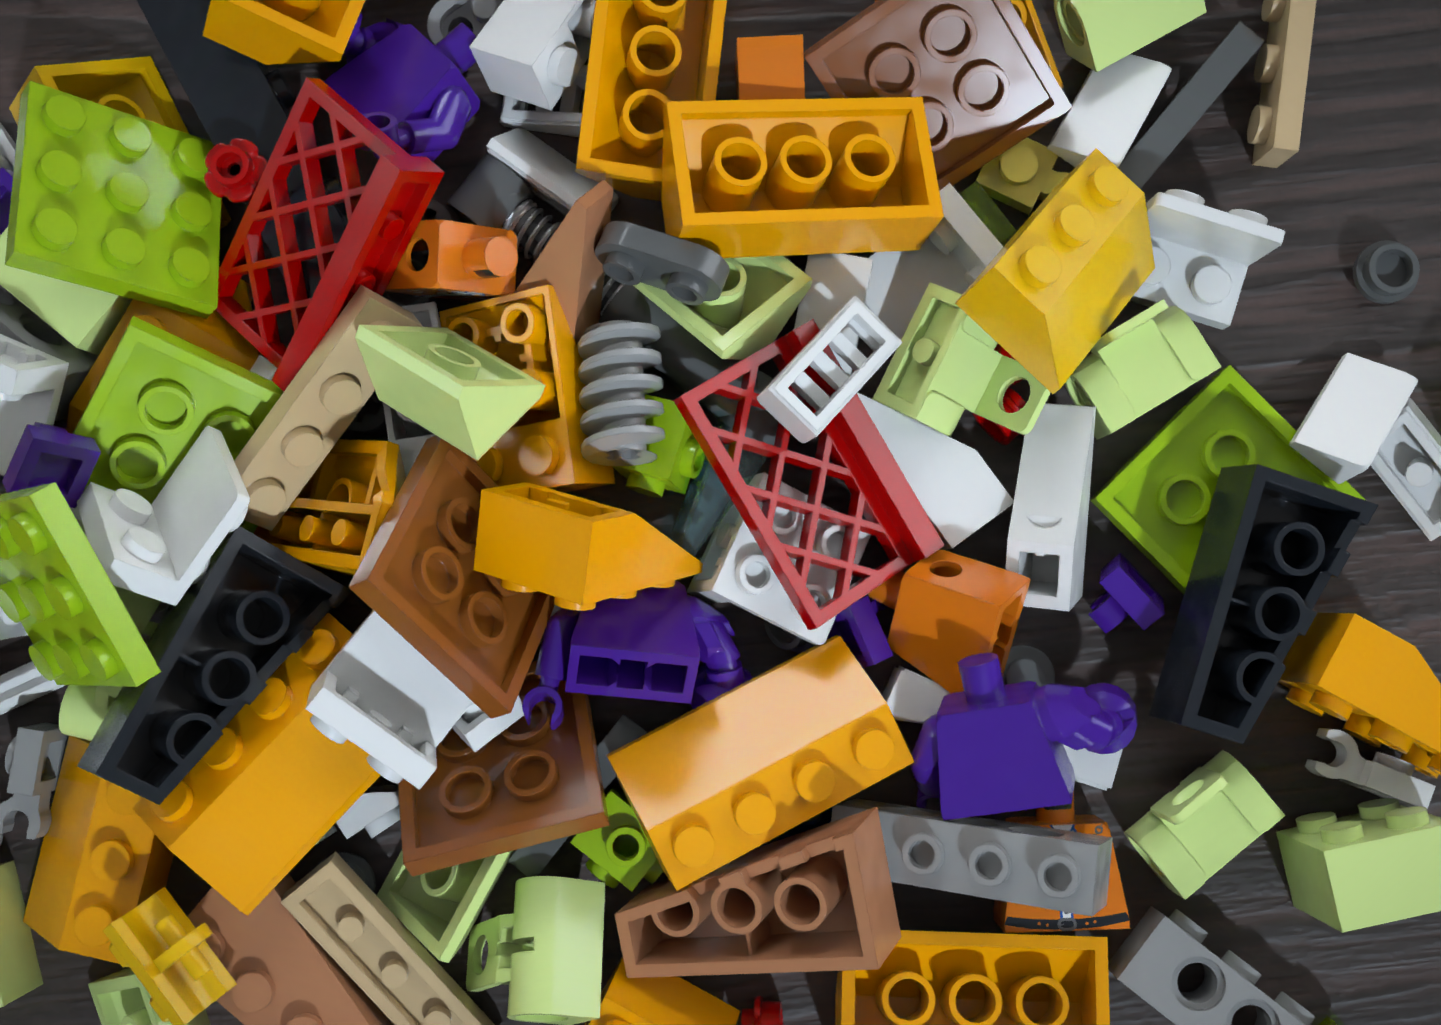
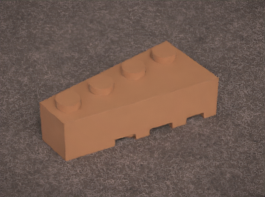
[614,806,901,978]
[187,873,394,1025]

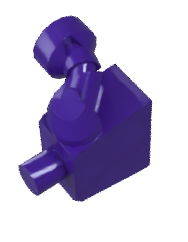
[324,12,480,162]
[522,581,753,730]
[910,653,1137,821]

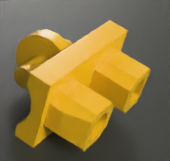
[103,887,237,1025]

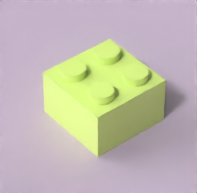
[1276,798,1441,933]

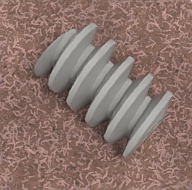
[577,320,665,466]

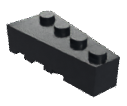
[1149,464,1379,744]
[77,526,352,805]

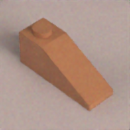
[514,180,614,361]

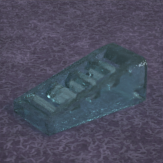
[670,423,766,556]

